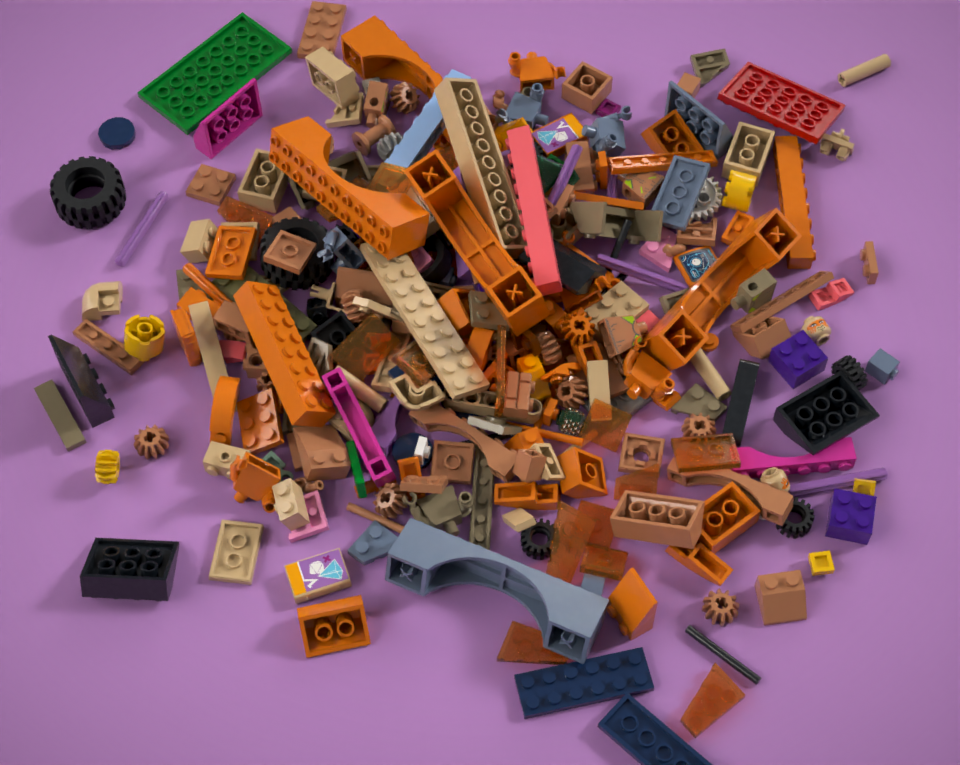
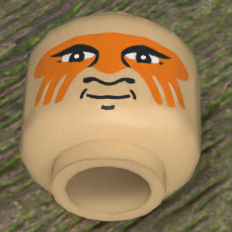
[801,316,831,346]
[759,467,790,492]

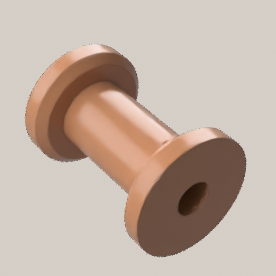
[352,115,396,156]

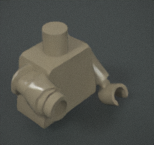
[402,485,474,536]

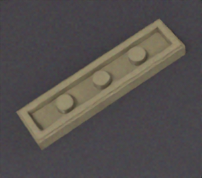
[34,379,87,452]

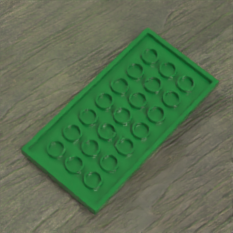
[137,12,292,135]

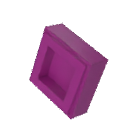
[596,98,621,117]

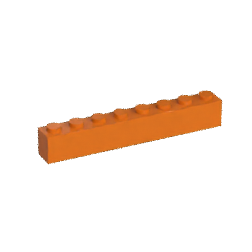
[772,136,816,269]

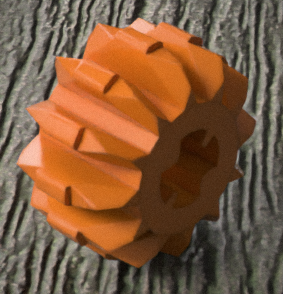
[561,311,595,345]

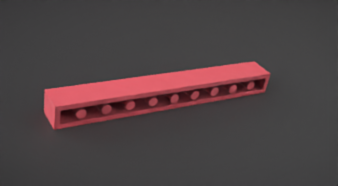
[505,125,563,296]

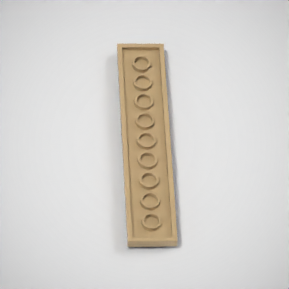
[359,243,490,400]

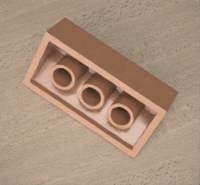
[335,266,393,310]
[610,490,705,549]

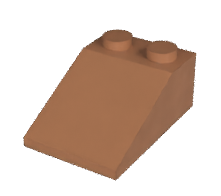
[293,424,351,482]

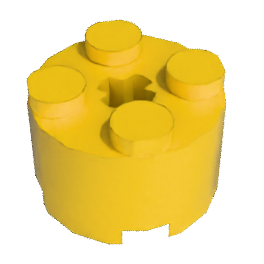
[721,170,757,212]
[124,314,165,361]

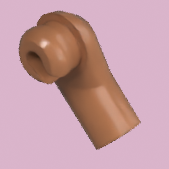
[493,90,509,110]
[662,244,687,257]
[294,477,324,494]

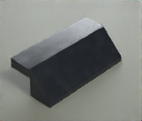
[517,239,607,295]

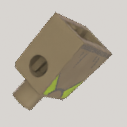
[730,268,777,314]

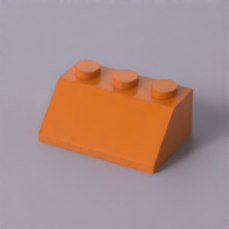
[297,595,371,658]

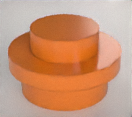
[701,333,719,352]

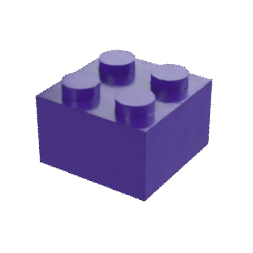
[768,330,828,389]
[825,488,877,545]

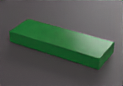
[346,440,367,499]

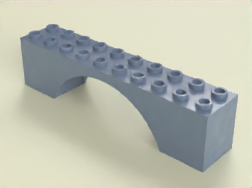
[385,518,609,664]

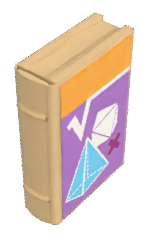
[284,548,352,604]

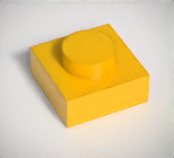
[852,478,876,496]
[808,550,835,576]

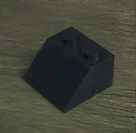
[308,310,366,365]

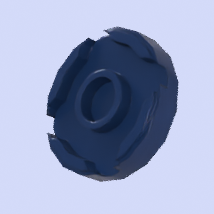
[98,117,136,149]
[392,433,433,469]

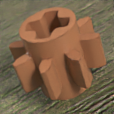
[256,372,276,392]

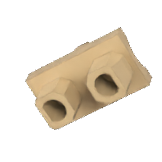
[820,128,855,161]

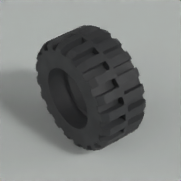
[50,156,126,229]
[260,217,334,291]

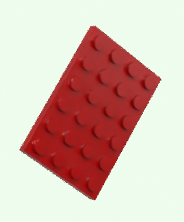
[717,62,846,144]

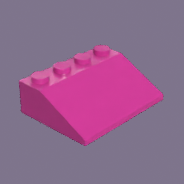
[193,78,263,159]

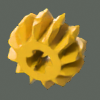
[95,449,120,484]

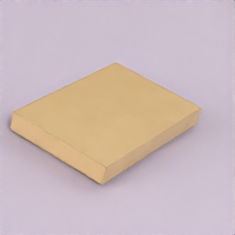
[209,520,264,585]

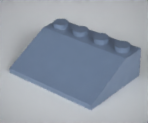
[664,80,733,160]

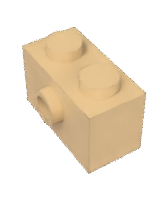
[180,219,218,263]
[203,441,251,480]
[272,478,310,531]

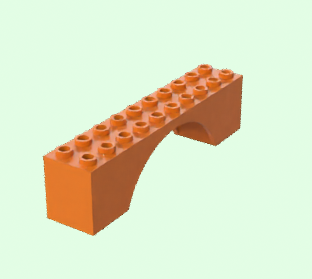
[341,15,459,168]
[269,116,430,260]
[404,149,550,336]
[639,207,802,371]

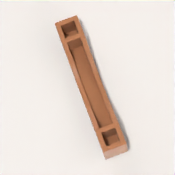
[408,403,517,483]
[667,449,793,526]

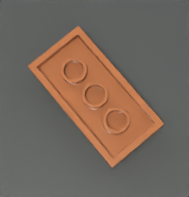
[297,1,347,59]

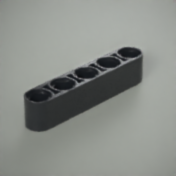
[720,359,760,448]

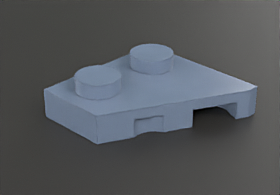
[347,520,398,566]

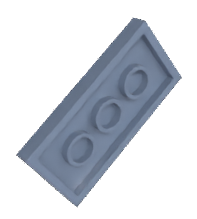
[652,155,711,231]

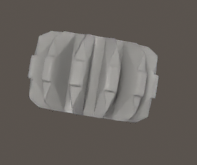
[376,132,403,161]

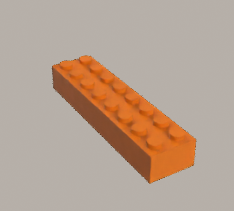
[233,281,336,427]

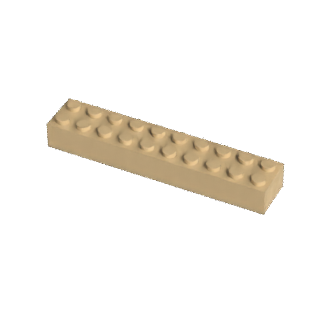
[434,78,528,259]

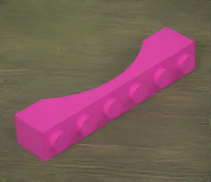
[321,367,397,488]
[726,437,857,479]

